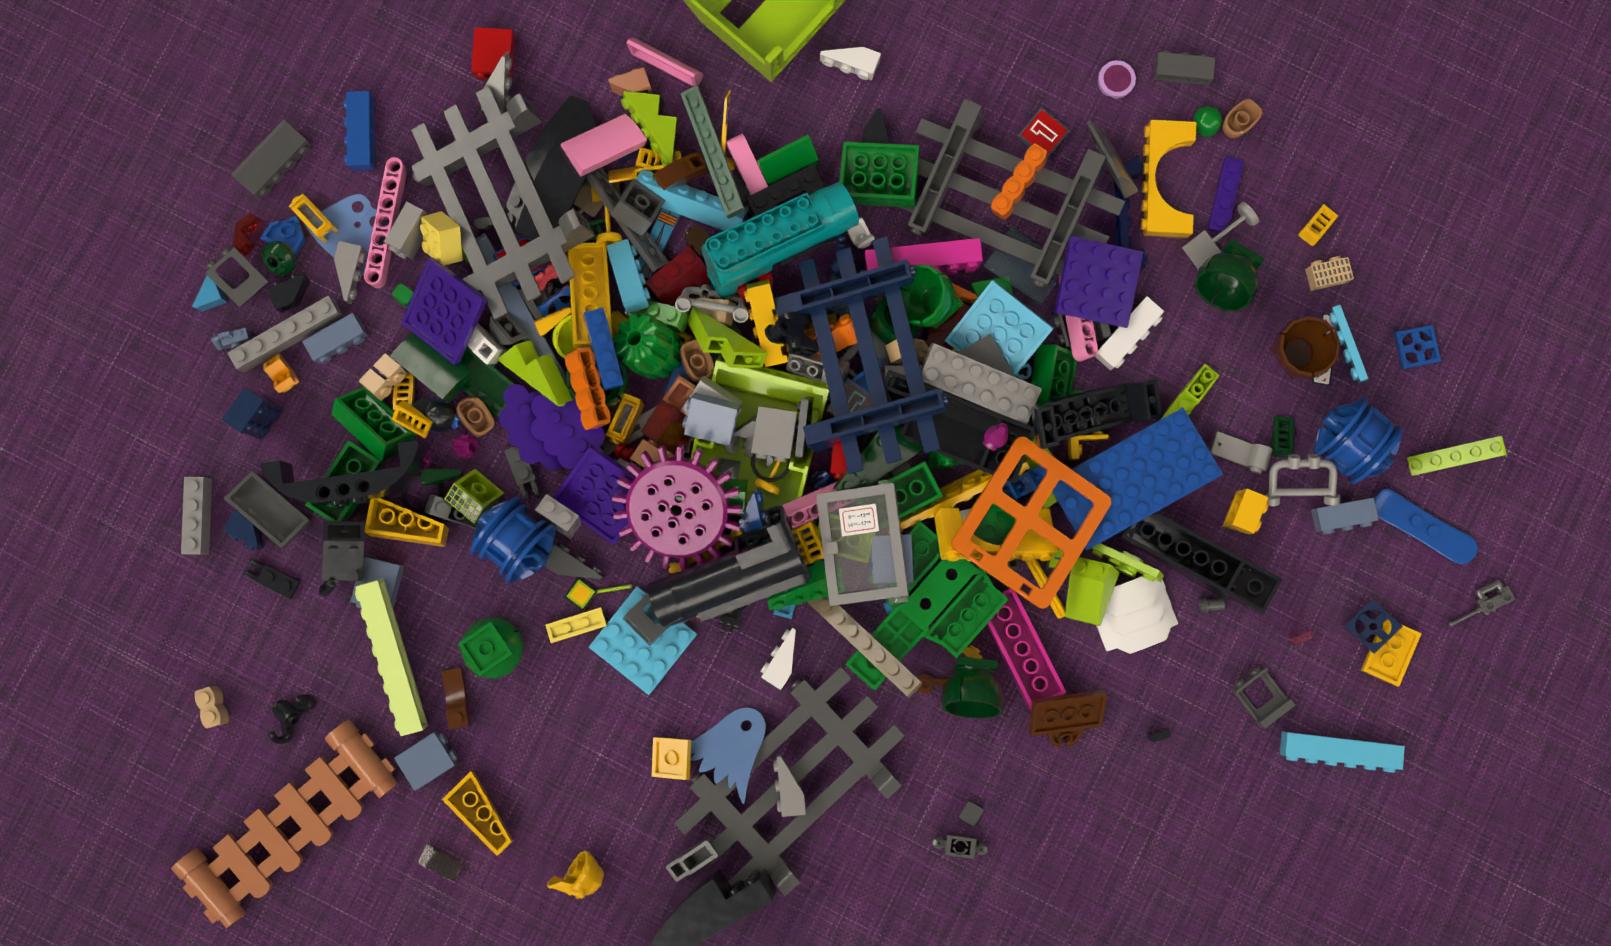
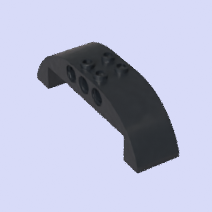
[1031,379,1163,449]
[260,441,427,507]

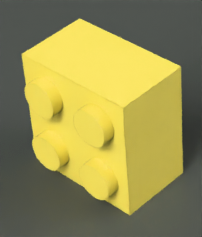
[420,211,463,266]

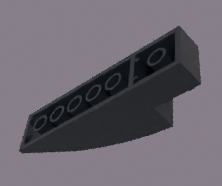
[1121,512,1283,616]
[651,868,778,946]

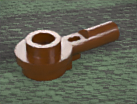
[917,674,950,694]

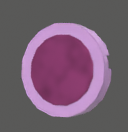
[1097,60,1136,99]

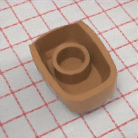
[1222,99,1262,138]
[680,340,714,383]
[456,397,494,437]

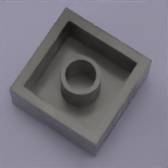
[610,178,665,236]

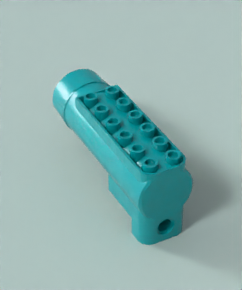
[701,182,859,297]

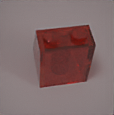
[640,399,692,456]

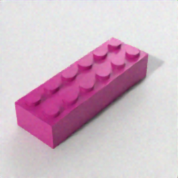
[864,238,983,275]
[986,588,1067,710]

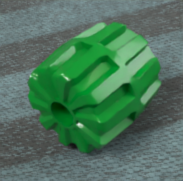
[612,313,682,380]

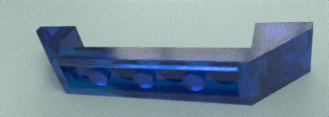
[1114,155,1148,271]

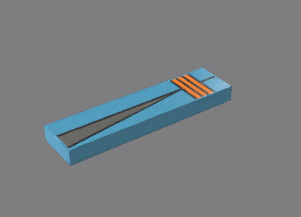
[638,208,681,279]

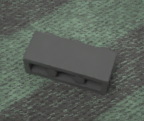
[1153,50,1215,86]

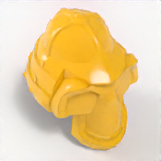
[546,851,604,899]

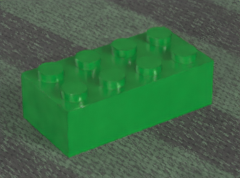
[305,440,386,521]
[854,461,943,529]

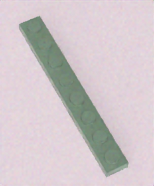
[681,85,746,219]

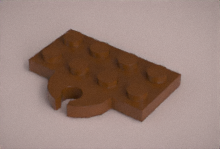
[1028,690,1107,748]

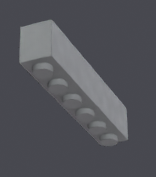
[228,296,344,373]

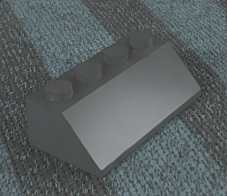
[231,119,312,200]

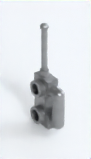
[1448,580,1515,627]

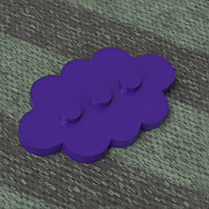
[499,384,562,471]
[531,394,606,470]

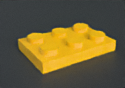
[1361,619,1421,687]

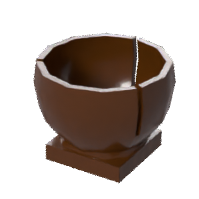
[1270,316,1340,379]

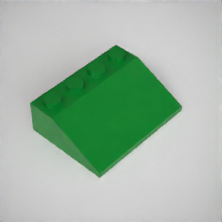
[840,142,919,208]

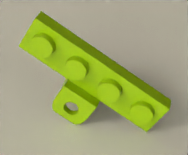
[1090,543,1164,583]

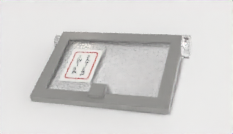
[816,480,910,606]

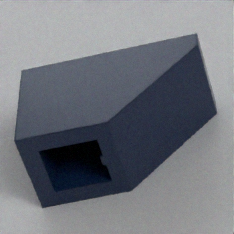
[223,509,264,551]

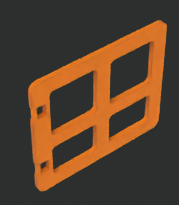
[951,437,1111,609]

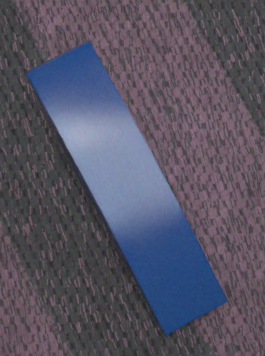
[1002,466,1046,500]

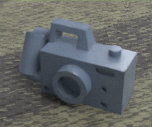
[211,328,253,350]

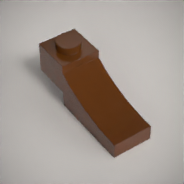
[442,667,472,730]

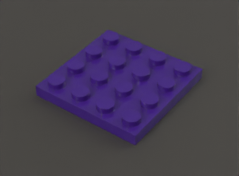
[1054,236,1143,328]
[401,258,488,365]
[553,444,655,545]

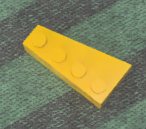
[744,279,788,367]
[365,498,449,547]
[442,771,514,856]

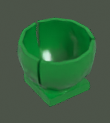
[901,265,964,329]
[458,617,524,680]

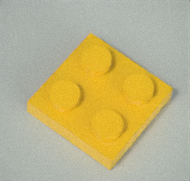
[652,737,691,780]

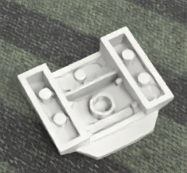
[1096,575,1178,654]

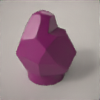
[983,423,1008,451]

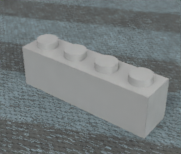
[181,477,212,555]

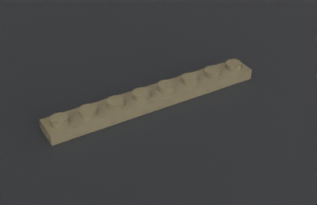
[807,596,923,698]

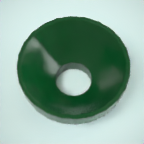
[262,241,296,276]

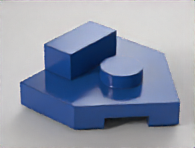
[261,215,305,256]

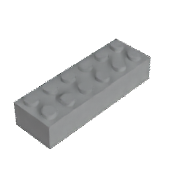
[921,343,1042,425]

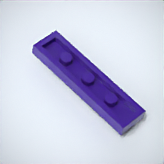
[1207,157,1244,233]

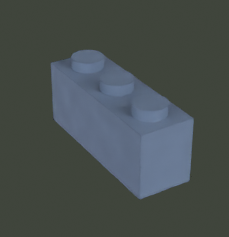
[302,313,369,364]
[1311,498,1378,535]

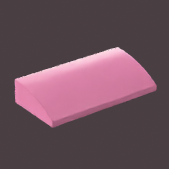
[627,38,704,87]
[561,114,647,177]

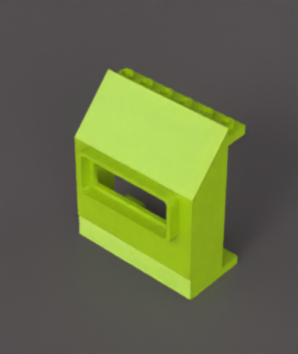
[683,0,846,82]

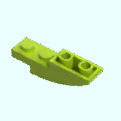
[1160,364,1220,420]

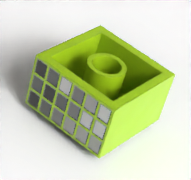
[445,469,504,523]

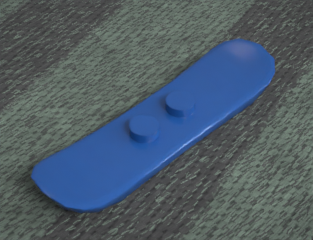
[1374,488,1478,564]

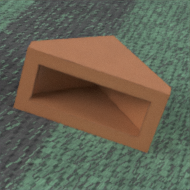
[663,374,696,409]

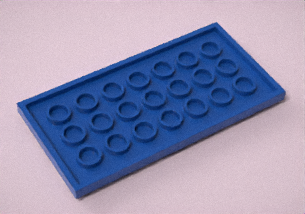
[1052,408,1223,551]

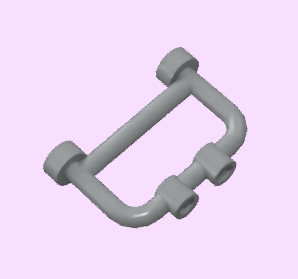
[675,284,749,323]
[1264,454,1340,506]

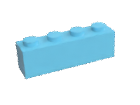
[606,239,650,314]

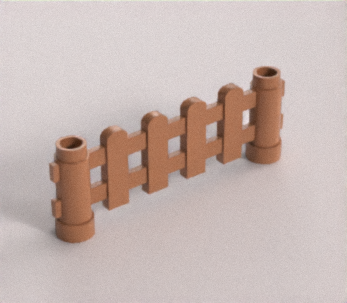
[171,719,398,929]

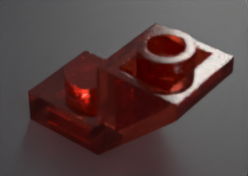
[232,213,262,256]

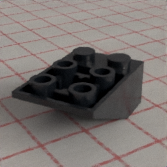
[321,521,365,581]

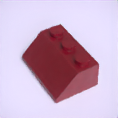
[646,246,711,307]

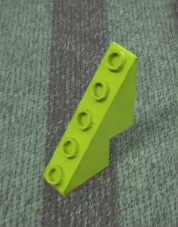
[621,91,677,167]
[687,306,767,369]
[497,340,573,406]
[1407,436,1507,476]

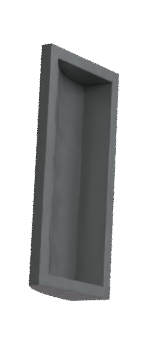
[1086,121,1138,198]
[957,333,1016,414]
[224,471,311,549]

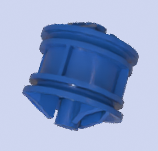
[1313,397,1404,484]
[470,496,557,585]

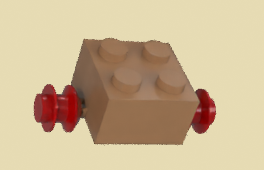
[614,439,675,483]

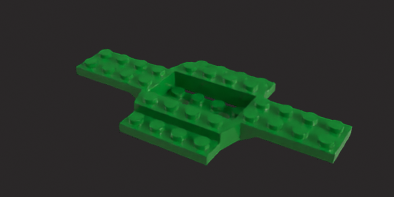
[845,504,1016,691]

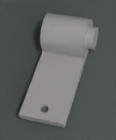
[1210,432,1273,474]

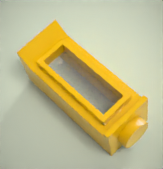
[289,194,339,243]
[605,393,644,446]

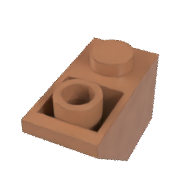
[608,67,653,96]

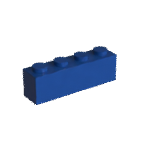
[344,91,375,171]
[583,308,624,391]

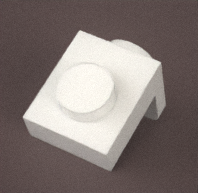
[847,217,875,249]

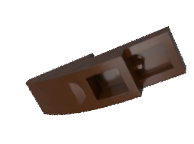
[652,152,710,190]

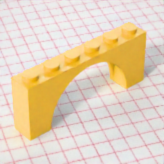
[1141,120,1196,238]
[934,508,1058,562]

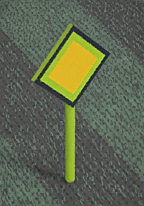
[564,577,632,611]

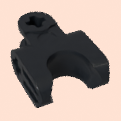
[765,312,819,357]

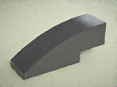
[665,838,720,882]

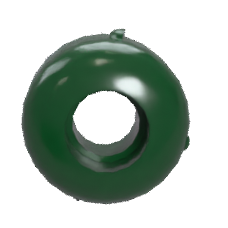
[869,298,919,345]

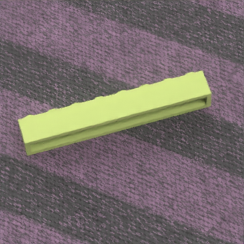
[355,578,428,736]

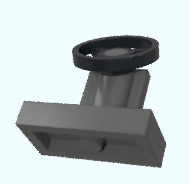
[518,279,570,320]

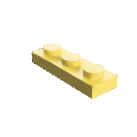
[546,607,607,643]

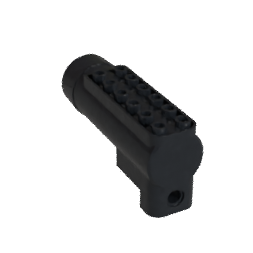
[647,505,811,628]

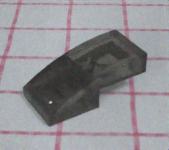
[418,844,464,881]

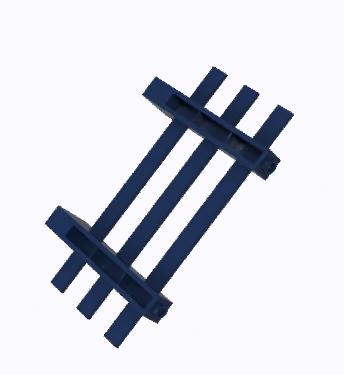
[774,236,949,474]

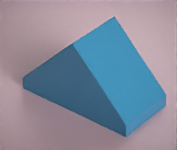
[192,276,228,312]

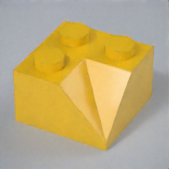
[1222,488,1269,534]

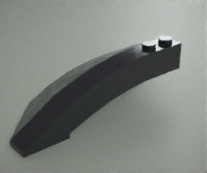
[504,96,598,240]
[883,370,1035,484]

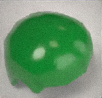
[1193,106,1222,137]

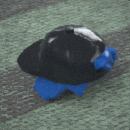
[411,398,460,433]

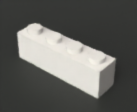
[1095,297,1164,370]

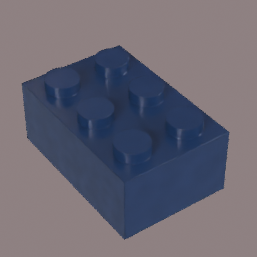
[221,387,283,439]

